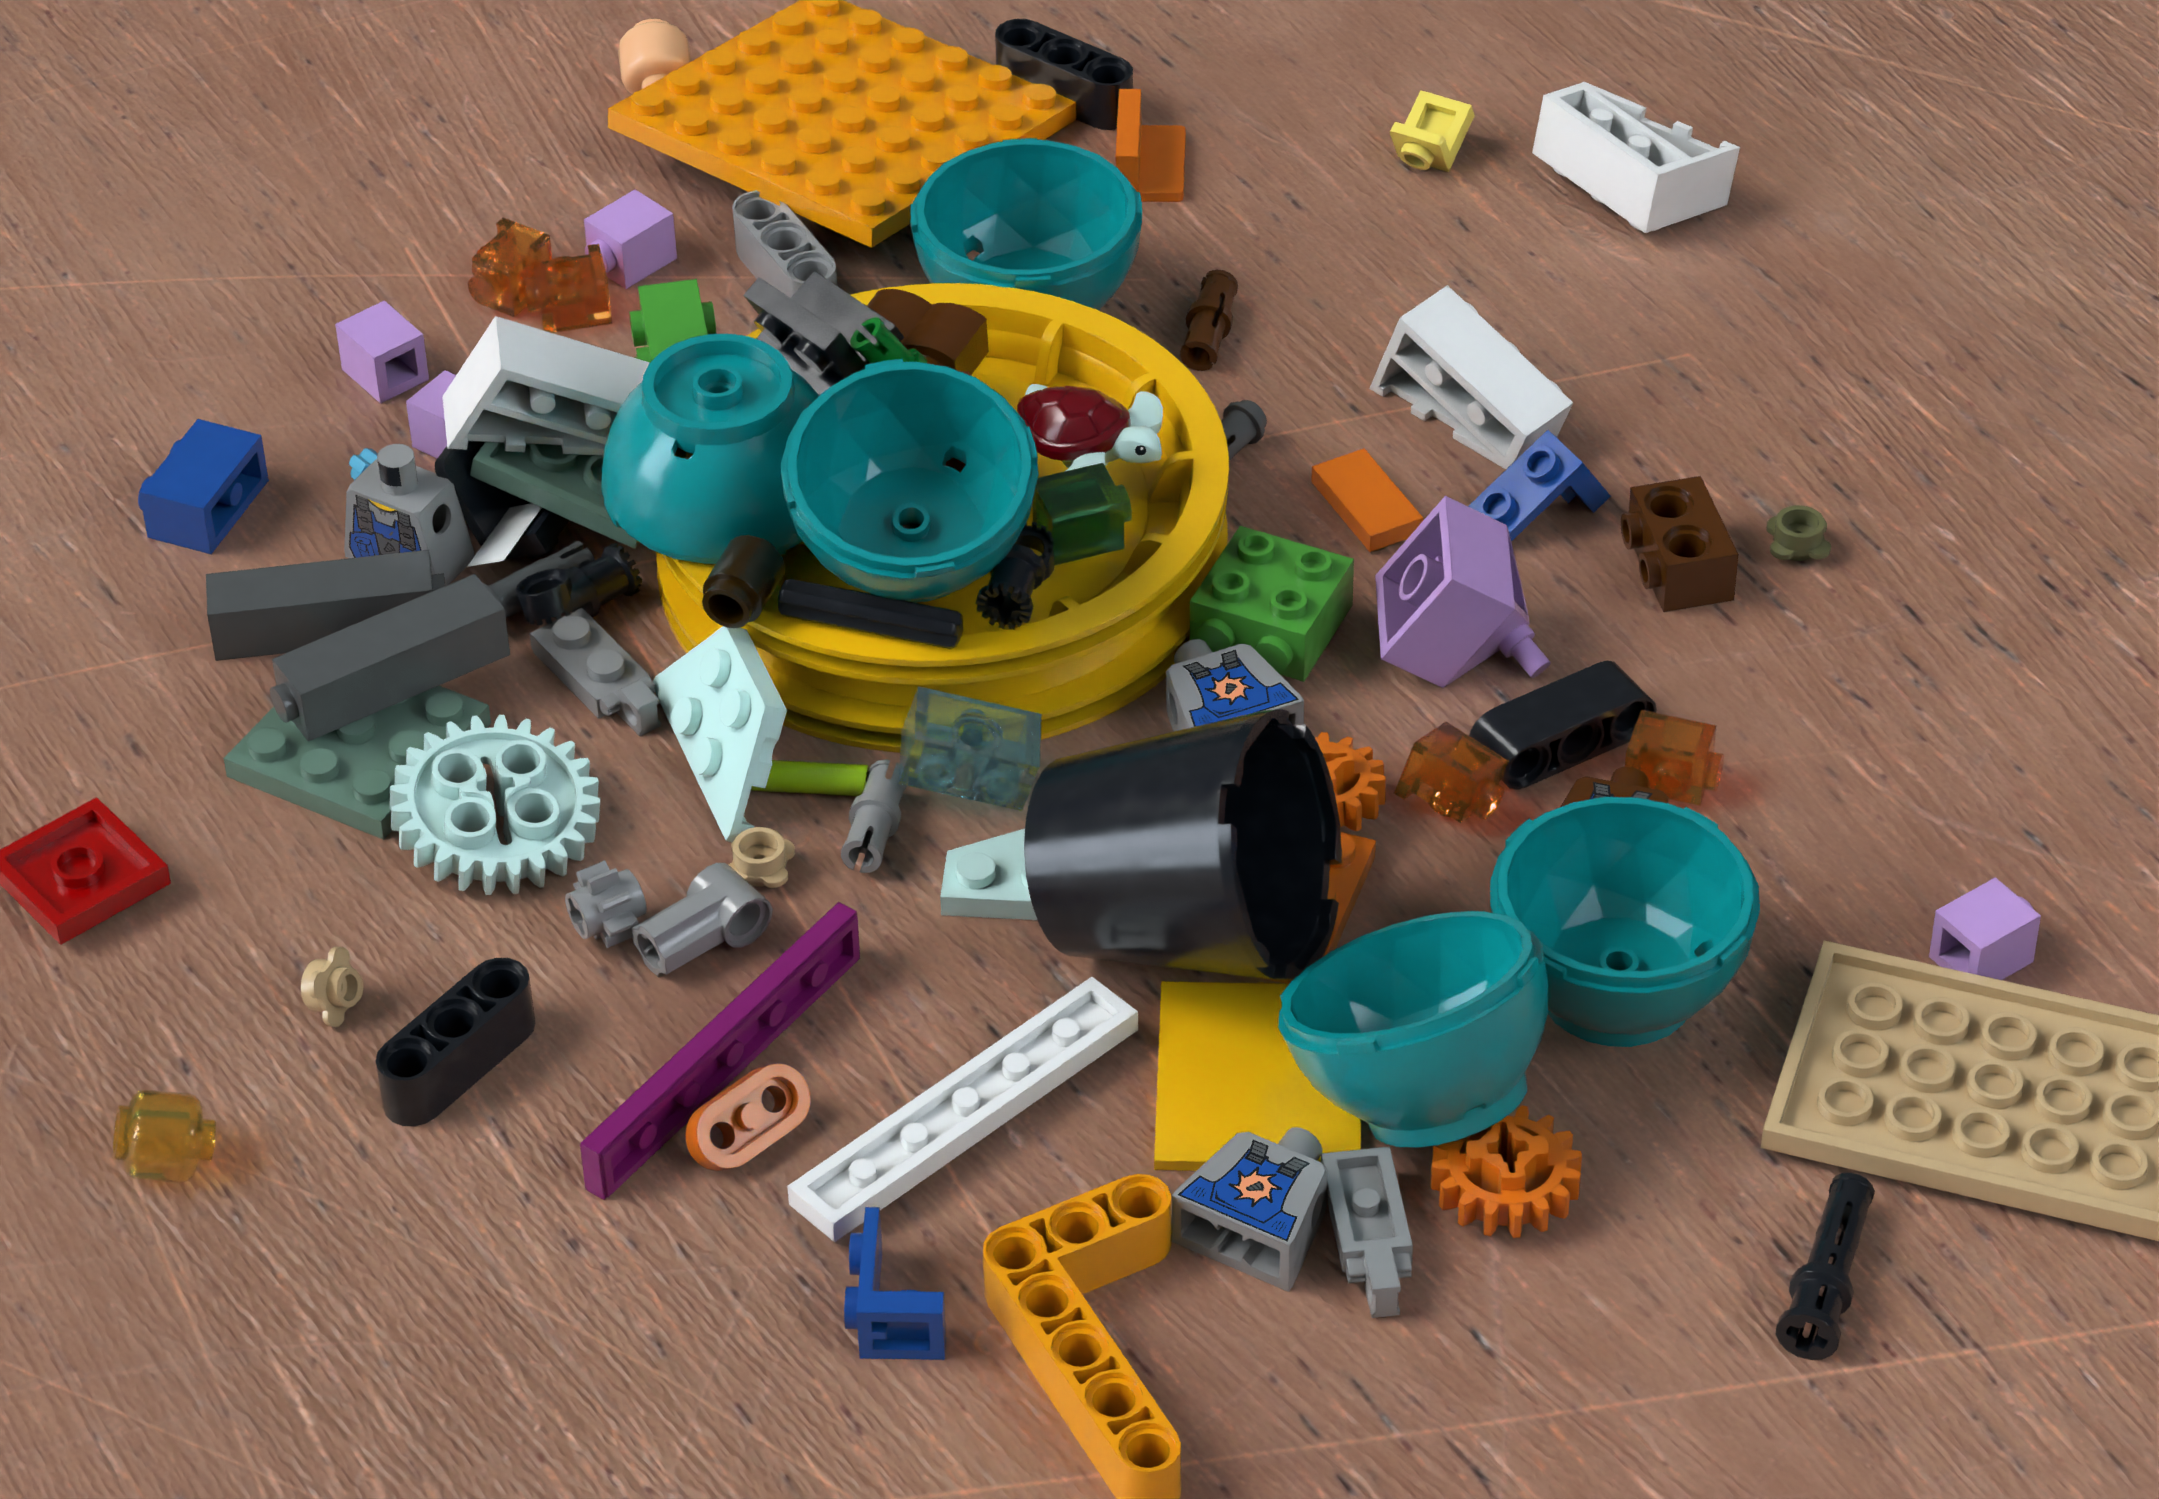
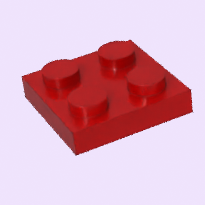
[0,797,171,945]

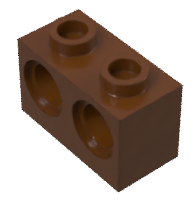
[1621,476,1739,612]

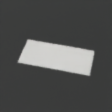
[467,503,542,567]

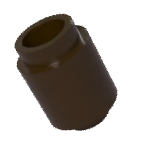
[702,535,785,628]

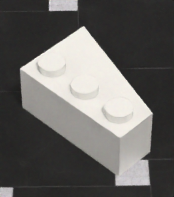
[1532,82,1740,233]
[1369,285,1573,469]
[442,316,650,455]

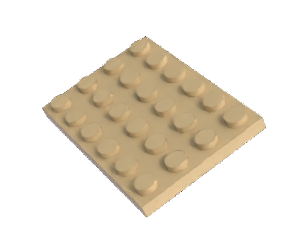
[1761,941,2159,1241]

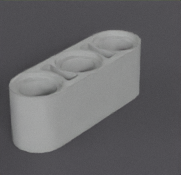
[732,190,837,298]

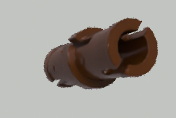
[1180,269,1238,371]

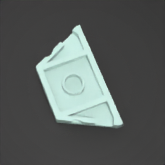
[653,626,787,842]

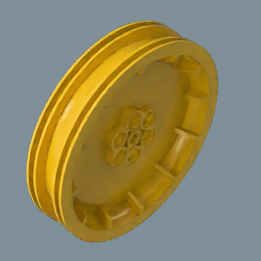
[656,283,1229,754]

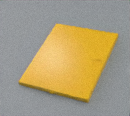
[1154,981,1361,1171]

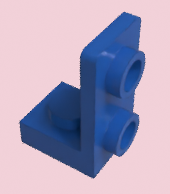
[1468,430,1611,541]
[844,1207,946,1360]

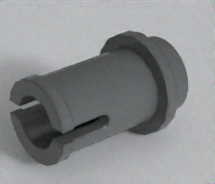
[1221,400,1267,461]

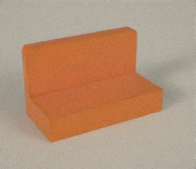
[1115,89,1186,202]

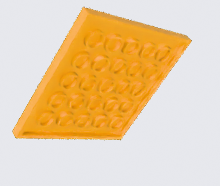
[608,0,1076,248]

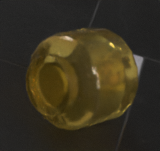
[112,1090,216,1183]

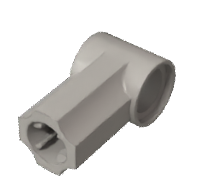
[632,863,773,977]

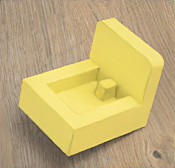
[1390,90,1475,172]

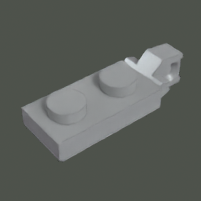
[530,608,661,736]
[1321,1147,1413,1318]

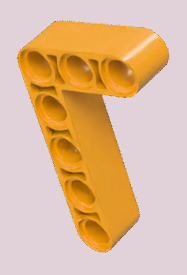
[983,1174,1181,1499]

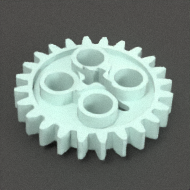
[390,714,600,895]

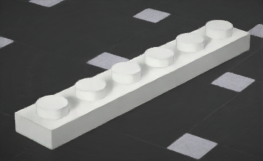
[787,977,1138,1242]

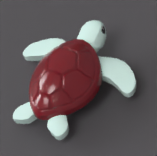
[1017,384,1163,502]

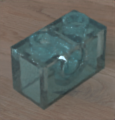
[898,686,1042,811]

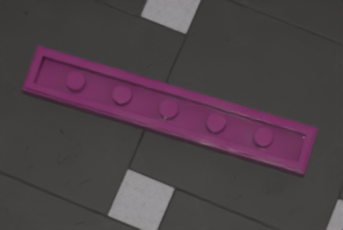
[580,902,860,1200]

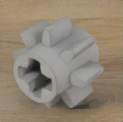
[565,860,647,948]

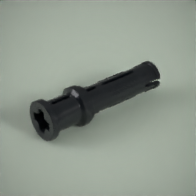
[1775,1173,1875,1360]

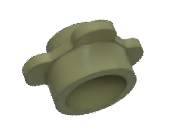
[1766,505,1831,561]

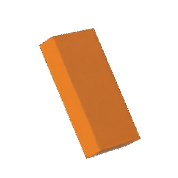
[1311,448,1423,552]

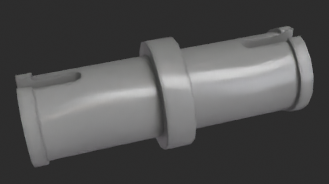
[841,759,909,873]

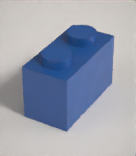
[138,419,269,554]

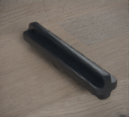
[778,578,963,649]

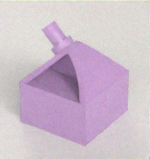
[1375,496,1551,688]

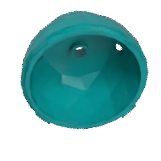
[910,138,1142,310]
[601,334,819,564]
[781,359,1038,603]
[1490,797,1760,1047]
[1278,911,1548,1148]

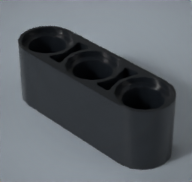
[995,19,1133,130]
[1468,660,1657,790]
[375,958,535,1126]

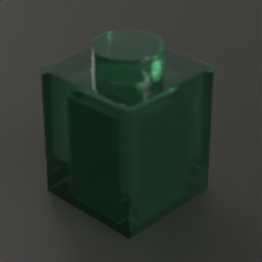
[1032,463,1132,565]

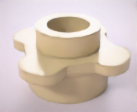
[728,827,795,888]
[301,947,364,1027]

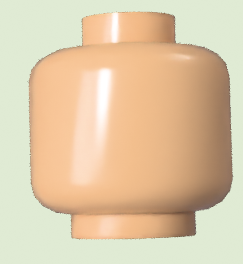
[618,19,691,94]

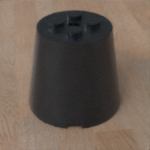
[1024,709,1342,980]

